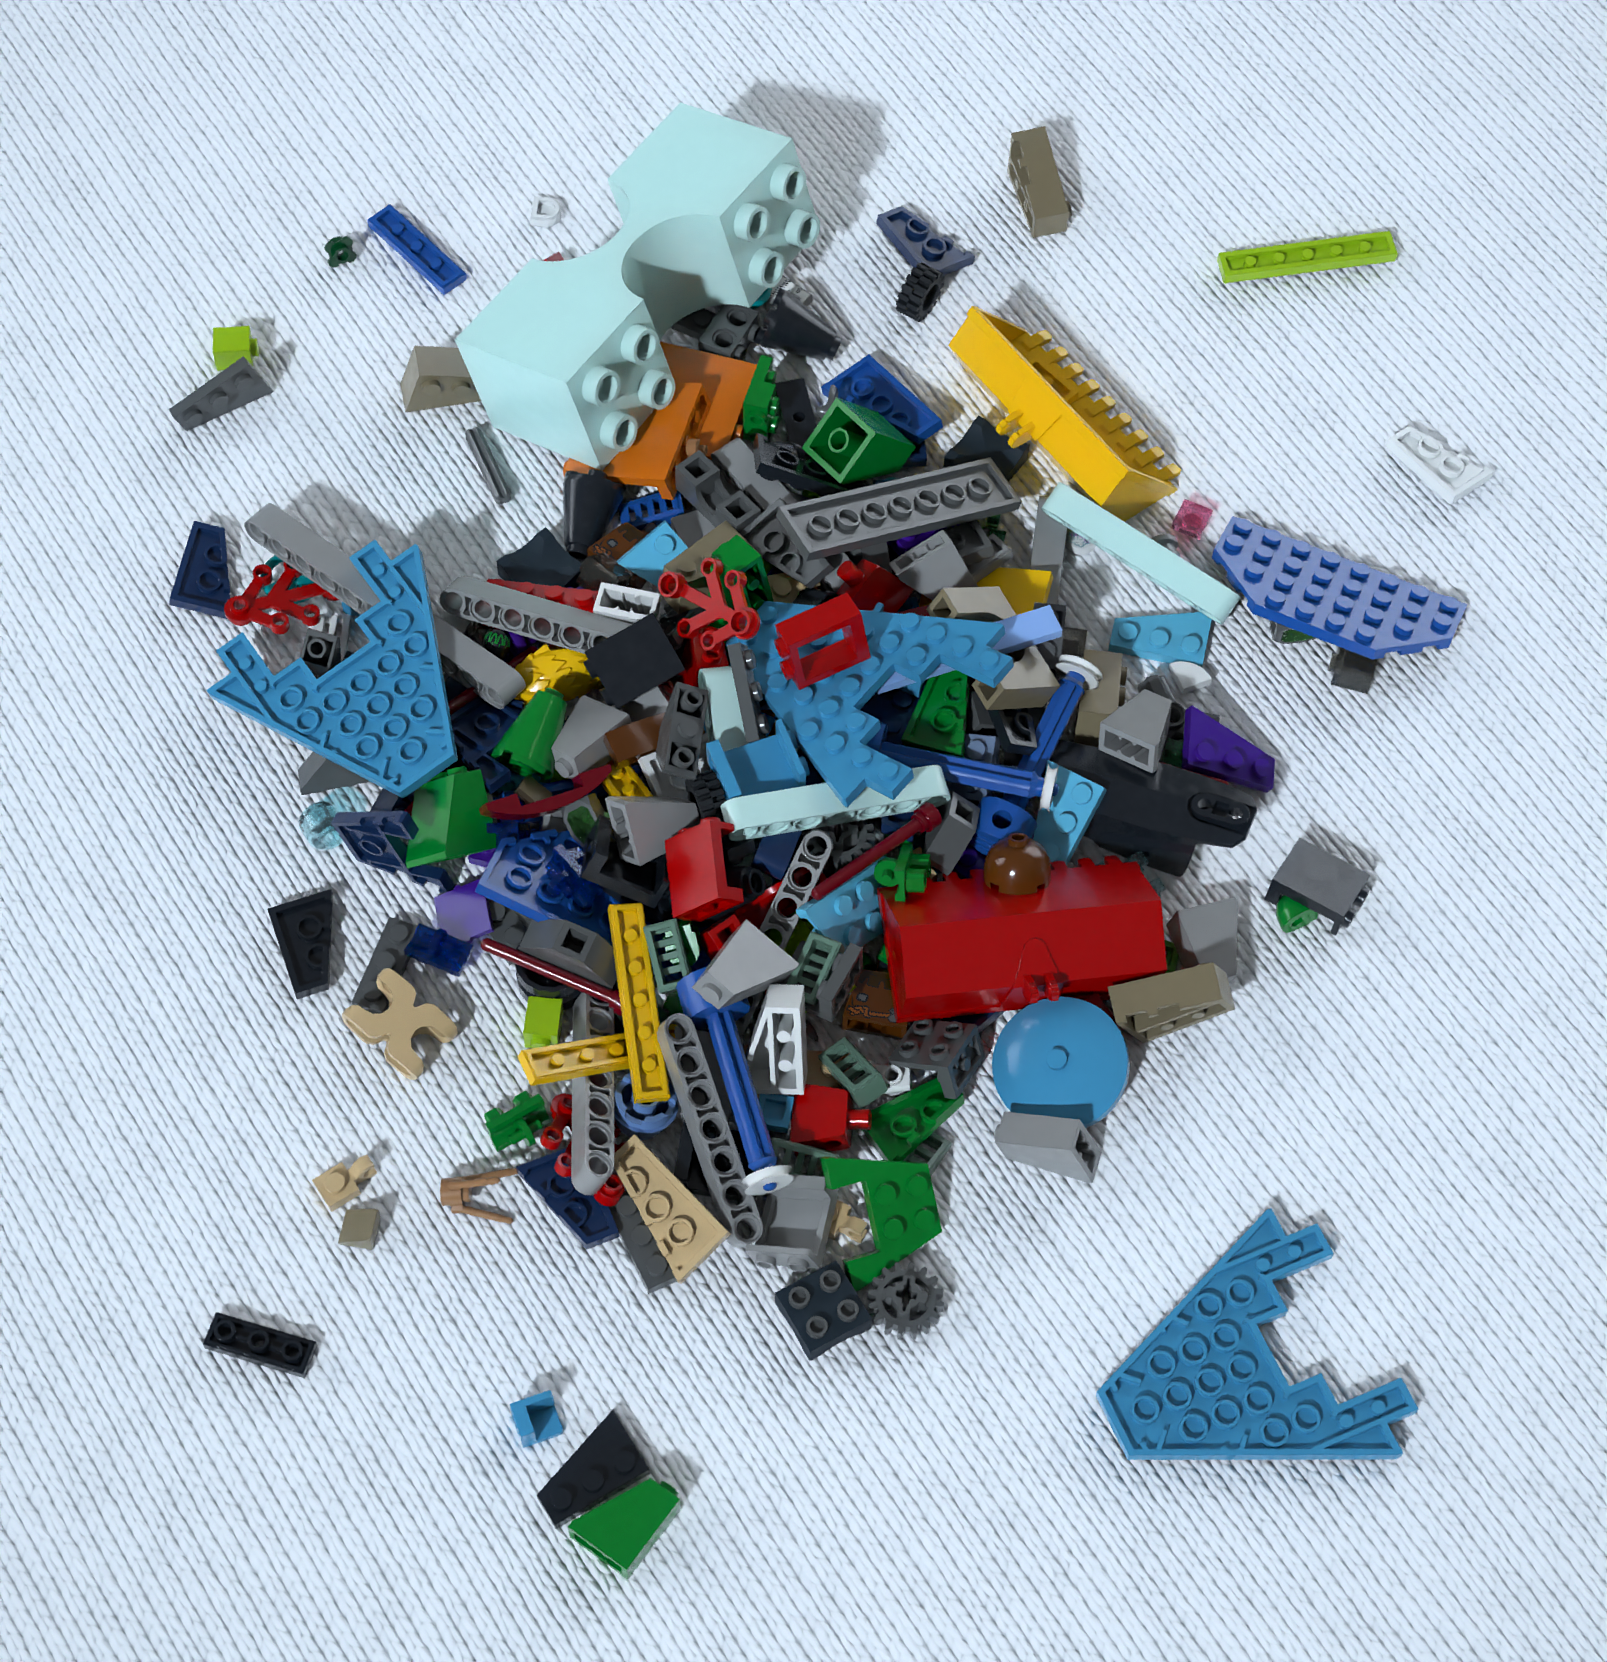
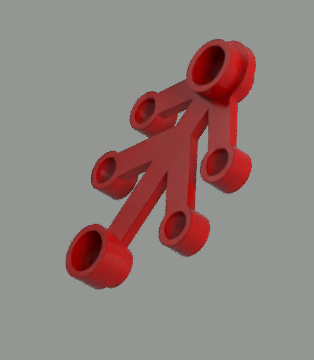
[658,557,760,651]
[224,562,339,634]
[540,1093,626,1206]

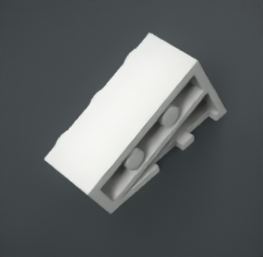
[745,984,808,1095]

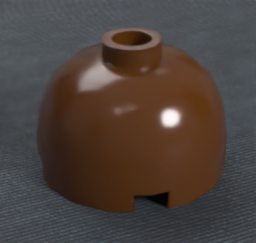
[983,833,1051,895]

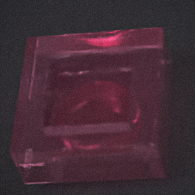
[1171,499,1213,540]

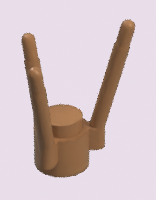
[440,1168,518,1224]

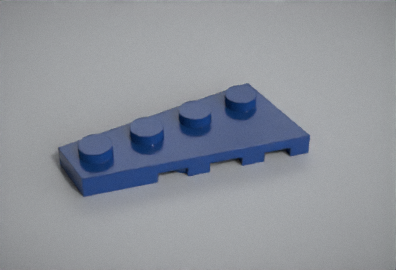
[821,355,943,444]

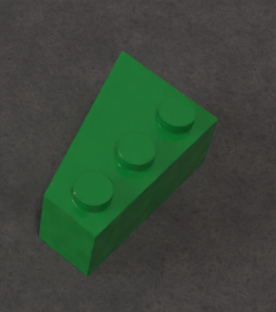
[707,534,774,652]

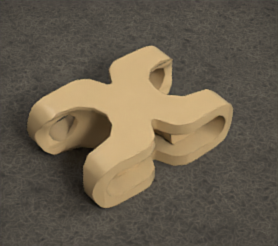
[342,968,458,1080]

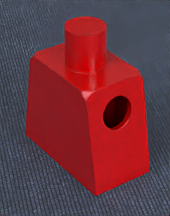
[837,559,914,613]
[790,1084,872,1157]

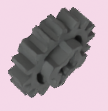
[802,819,876,873]
[867,1262,944,1340]

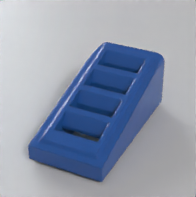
[618,490,684,531]

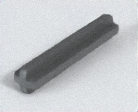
[465,427,511,505]

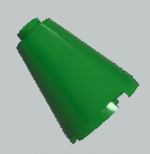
[490,688,567,783]

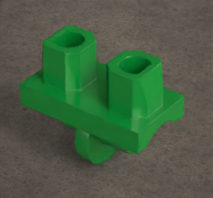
[874,844,931,902]
[484,1091,551,1152]

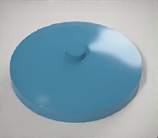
[992,997,1130,1128]

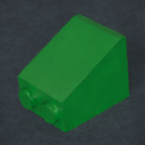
[802,397,916,485]
[406,766,498,869]

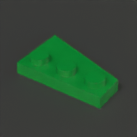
[901,670,970,758]
[862,1078,965,1161]

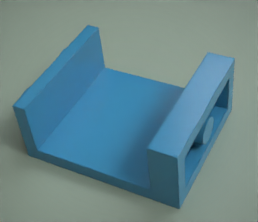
[706,719,810,800]

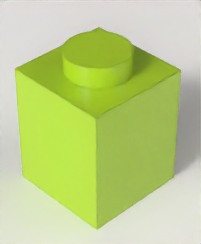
[213,326,259,370]
[523,996,564,1049]

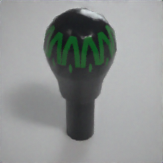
[482,629,511,661]

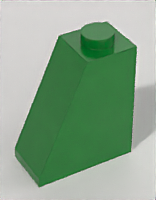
[568,1478,681,1580]

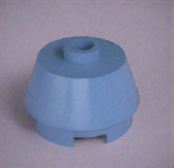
[614,1073,678,1140]

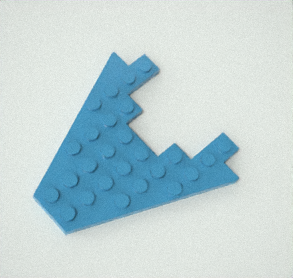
[206,540,458,798]
[726,601,1014,808]
[1096,1208,1418,1460]

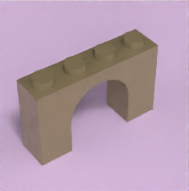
[926,586,1060,710]

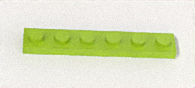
[1217,231,1398,283]

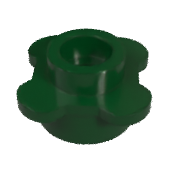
[324,236,356,268]

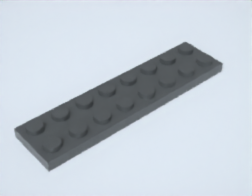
[776,457,1022,562]

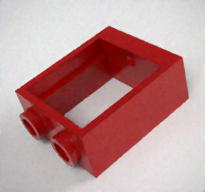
[774,593,871,690]

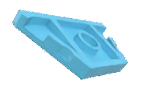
[796,856,887,952]

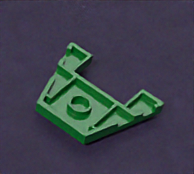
[821,1156,942,1291]

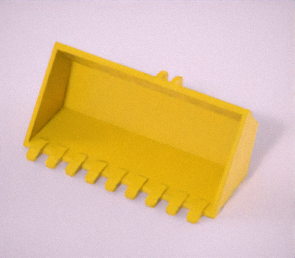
[948,306,1181,522]

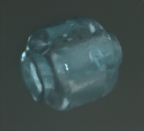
[298,801,343,850]

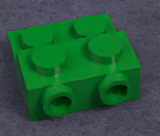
[743,355,780,443]

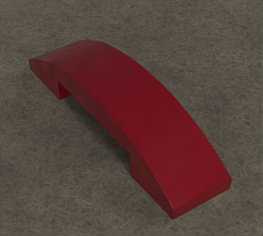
[479,764,612,820]

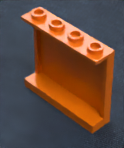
[660,341,757,460]
[563,382,711,500]

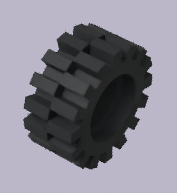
[896,262,945,322]
[685,770,727,822]

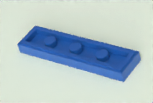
[367,204,467,295]

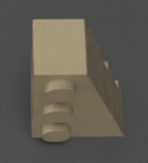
[1007,126,1072,238]
[400,346,481,413]
[661,520,762,614]
[1074,649,1127,747]
[1108,962,1235,1043]

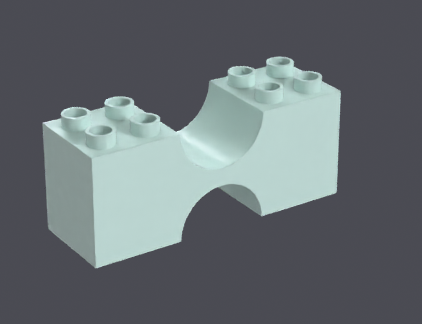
[455,102,820,471]

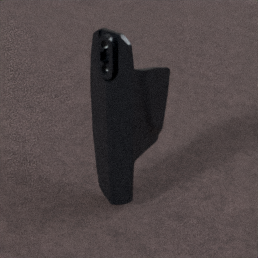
[1004,740,1257,877]

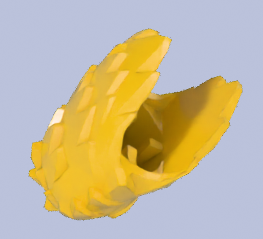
[514,643,600,707]

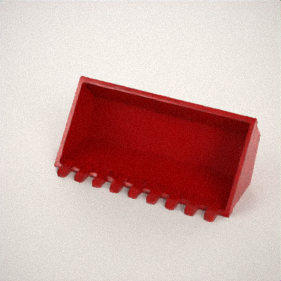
[877,855,1167,1023]

